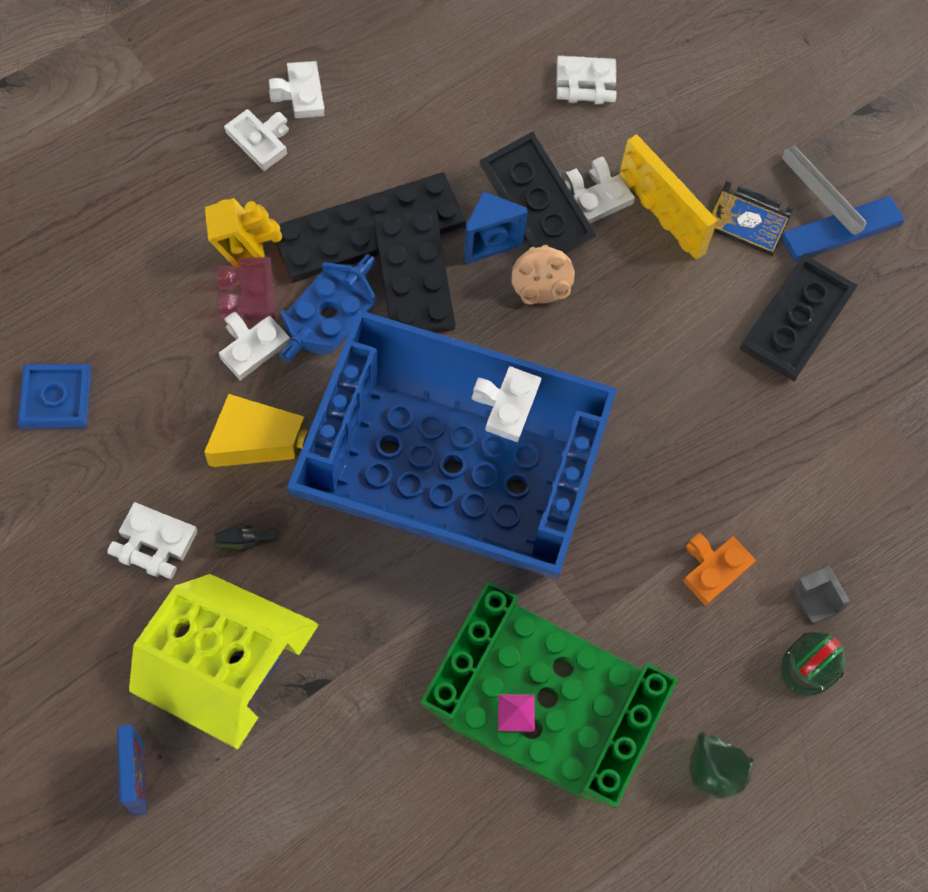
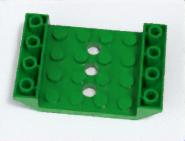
[420,580,678,809]

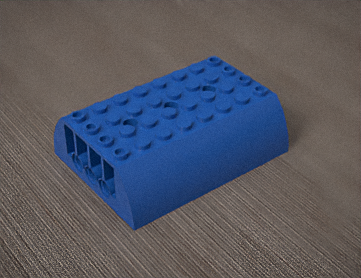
[287,310,617,580]

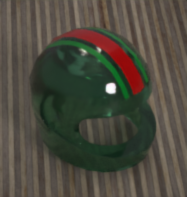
[780,631,846,696]

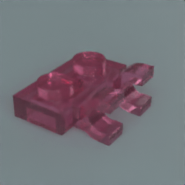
[217,257,275,320]

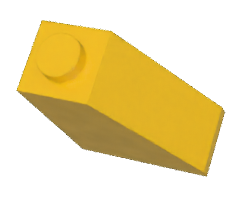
[204,394,309,467]

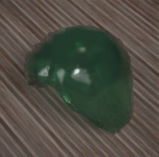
[689,732,754,799]

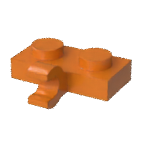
[683,532,757,606]

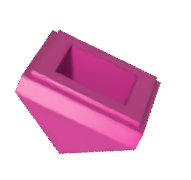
[498,694,534,732]

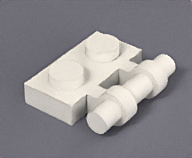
[556,56,617,105]
[108,502,198,579]

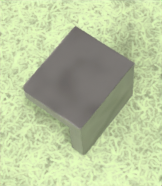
[791,566,850,625]

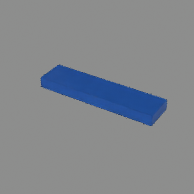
[781,196,905,262]

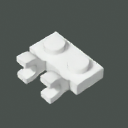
[565,156,635,224]

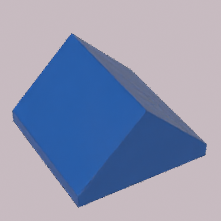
[463,191,528,264]

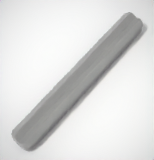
[782,146,867,235]

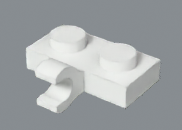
[269,61,324,119]
[224,109,289,171]
[219,311,290,381]
[471,366,542,443]

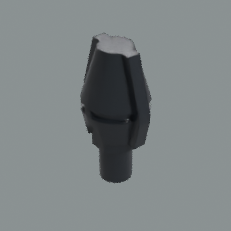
[214,524,277,552]

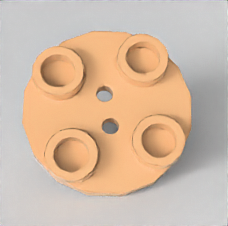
[511,245,575,304]

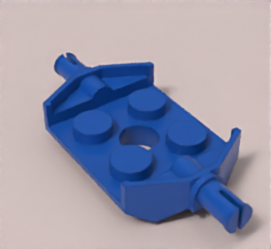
[279,254,376,363]

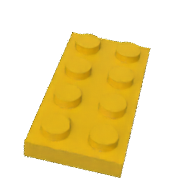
[619,134,718,260]

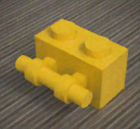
[205,198,282,269]

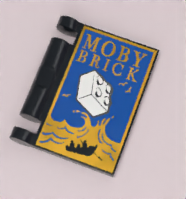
[711,180,794,256]

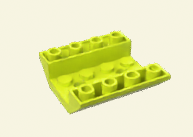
[129,574,319,750]

